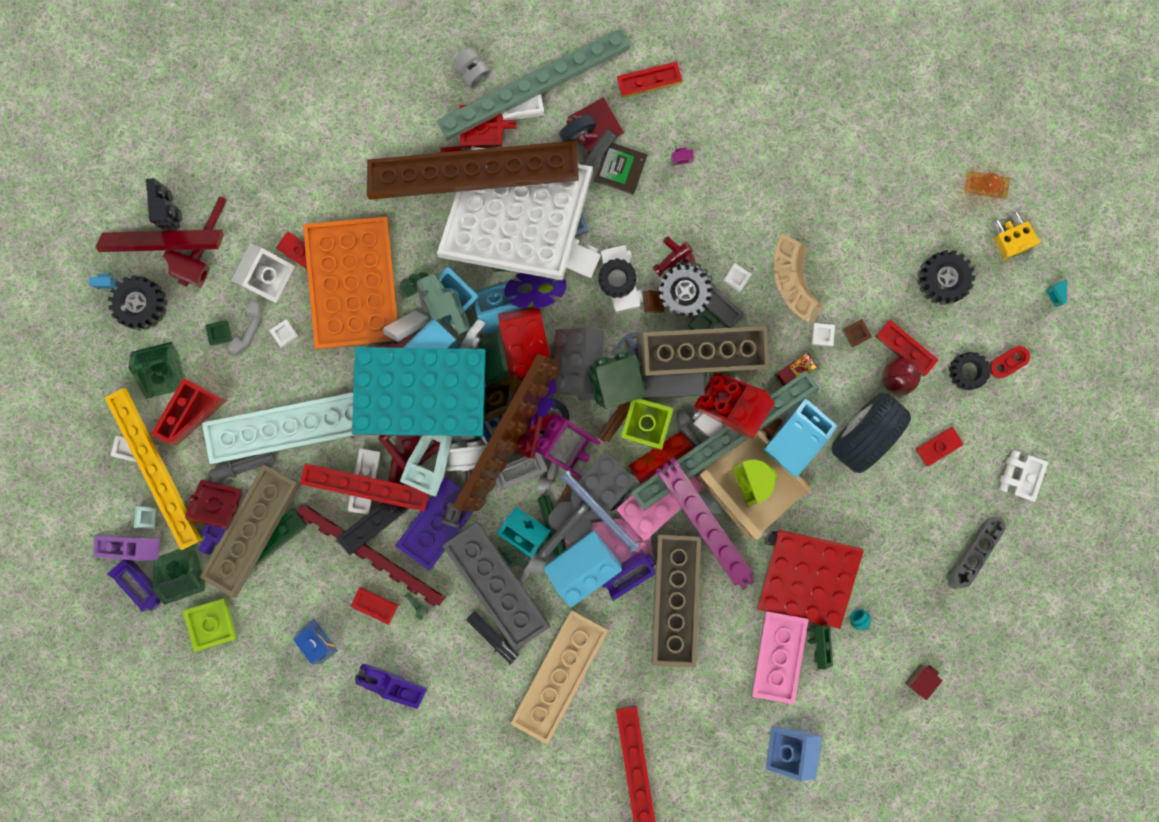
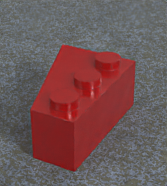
[151,378,228,445]

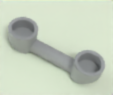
[228,300,262,356]
[536,440,561,494]

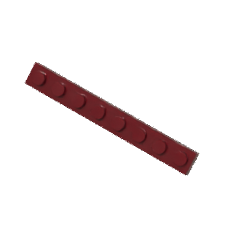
[297,504,446,606]

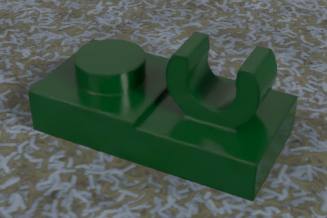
[807,624,833,670]

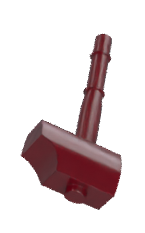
[162,196,227,289]

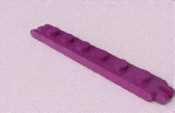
[655,458,754,590]

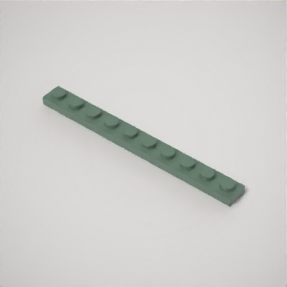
[437,29,630,141]
[631,371,819,511]

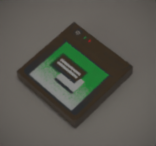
[595,143,648,195]

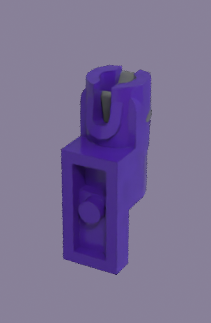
[355,664,427,709]

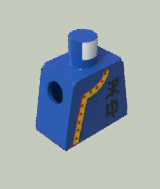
[293,619,338,664]

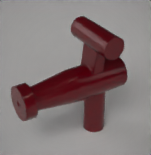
[653,236,696,276]

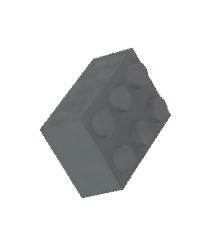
[554,327,604,395]

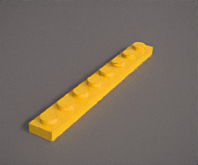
[105,388,202,550]

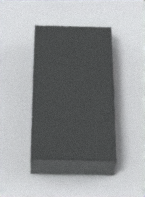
[706,286,744,328]

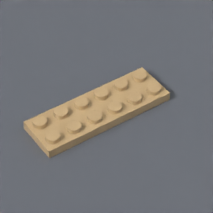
[510,609,609,745]

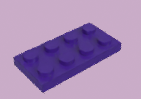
[396,477,474,571]

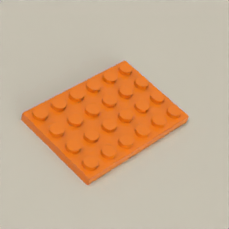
[303,217,398,350]

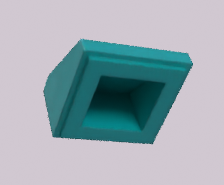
[1046,279,1067,307]

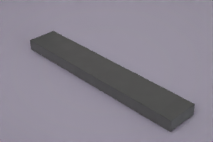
[578,374,705,400]

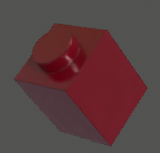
[905,664,943,701]

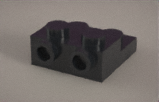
[146,178,182,231]

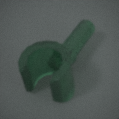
[405,592,429,620]

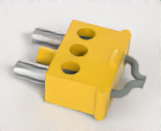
[992,212,1041,263]

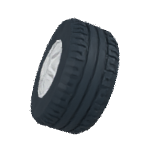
[831,393,911,473]

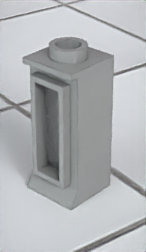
[495,452,548,490]

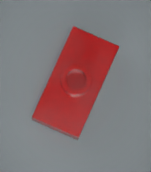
[276,231,307,270]
[915,427,964,467]
[350,587,399,625]

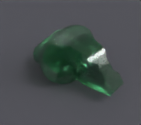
[400,272,428,298]

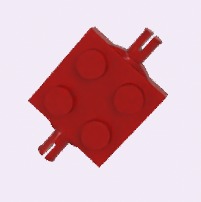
[459,105,516,148]

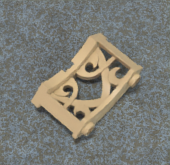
[774,233,824,323]

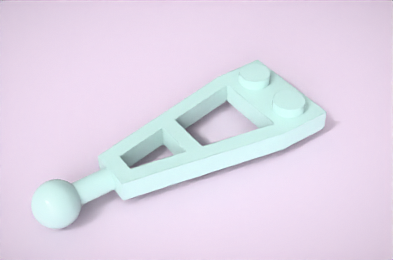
[400,436,452,496]

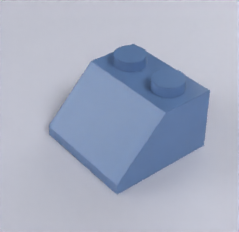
[766,726,822,781]

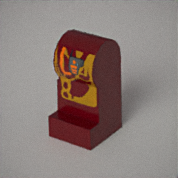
[775,353,817,386]

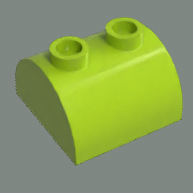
[621,398,674,450]
[732,460,778,507]

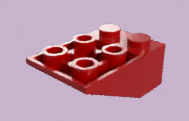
[694,372,775,439]

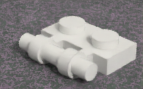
[999,450,1048,502]

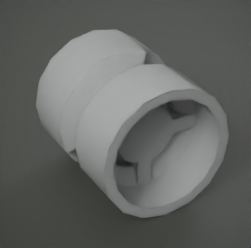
[452,48,491,89]

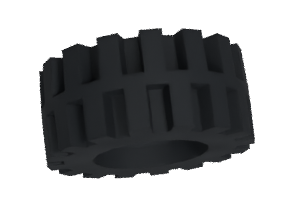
[598,258,637,298]
[949,352,991,390]

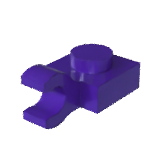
[198,525,226,555]

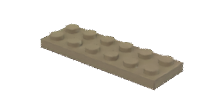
[200,464,300,598]

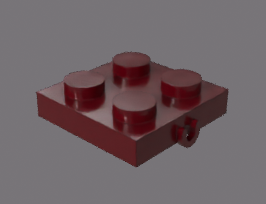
[185,480,243,530]

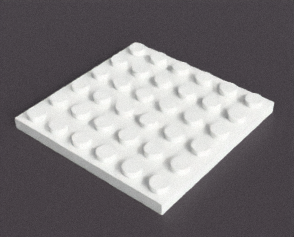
[437,146,593,280]

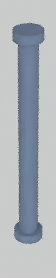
[559,470,640,553]

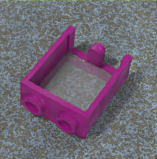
[536,414,601,478]

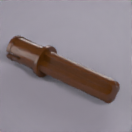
[598,401,631,443]

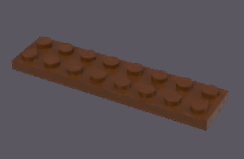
[452,354,561,511]

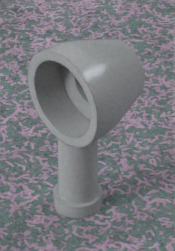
[518,553,546,586]

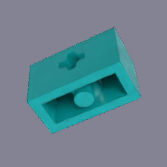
[497,507,551,558]

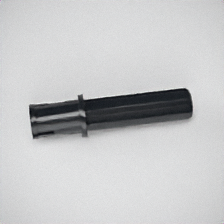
[466,612,519,665]

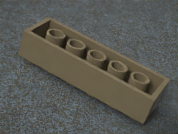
[637,326,769,376]
[651,534,701,667]

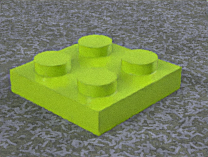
[183,598,237,652]

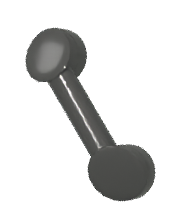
[676,409,701,448]

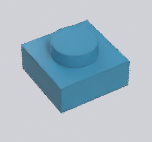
[89,274,118,289]

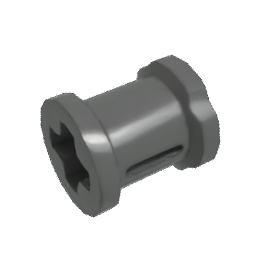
[440,502,462,528]

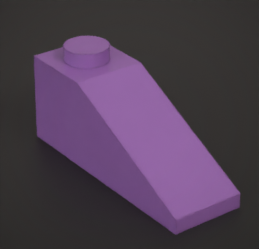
[93,536,159,561]

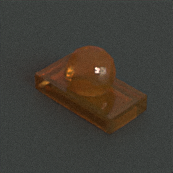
[964,171,1010,199]

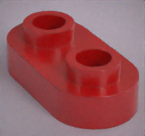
[989,346,1030,378]

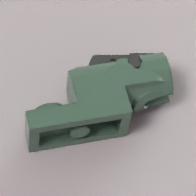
[416,273,471,334]

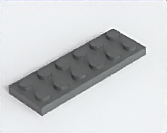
[442,521,550,650]

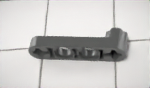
[946,517,1006,589]

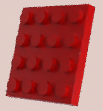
[757,529,864,629]

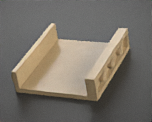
[695,430,812,542]

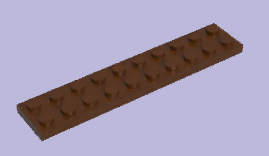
[367,140,579,200]

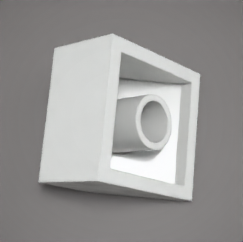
[231,243,295,303]

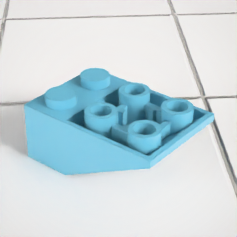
[763,399,837,478]

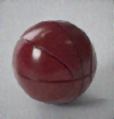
[882,358,921,395]

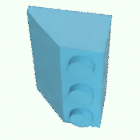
[543,530,622,607]

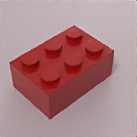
[498,307,550,380]

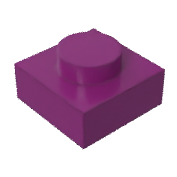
[671,148,694,166]

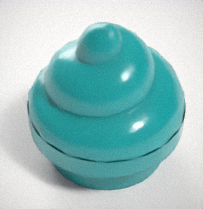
[850,609,872,631]

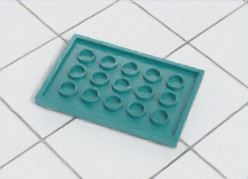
[352,347,486,437]

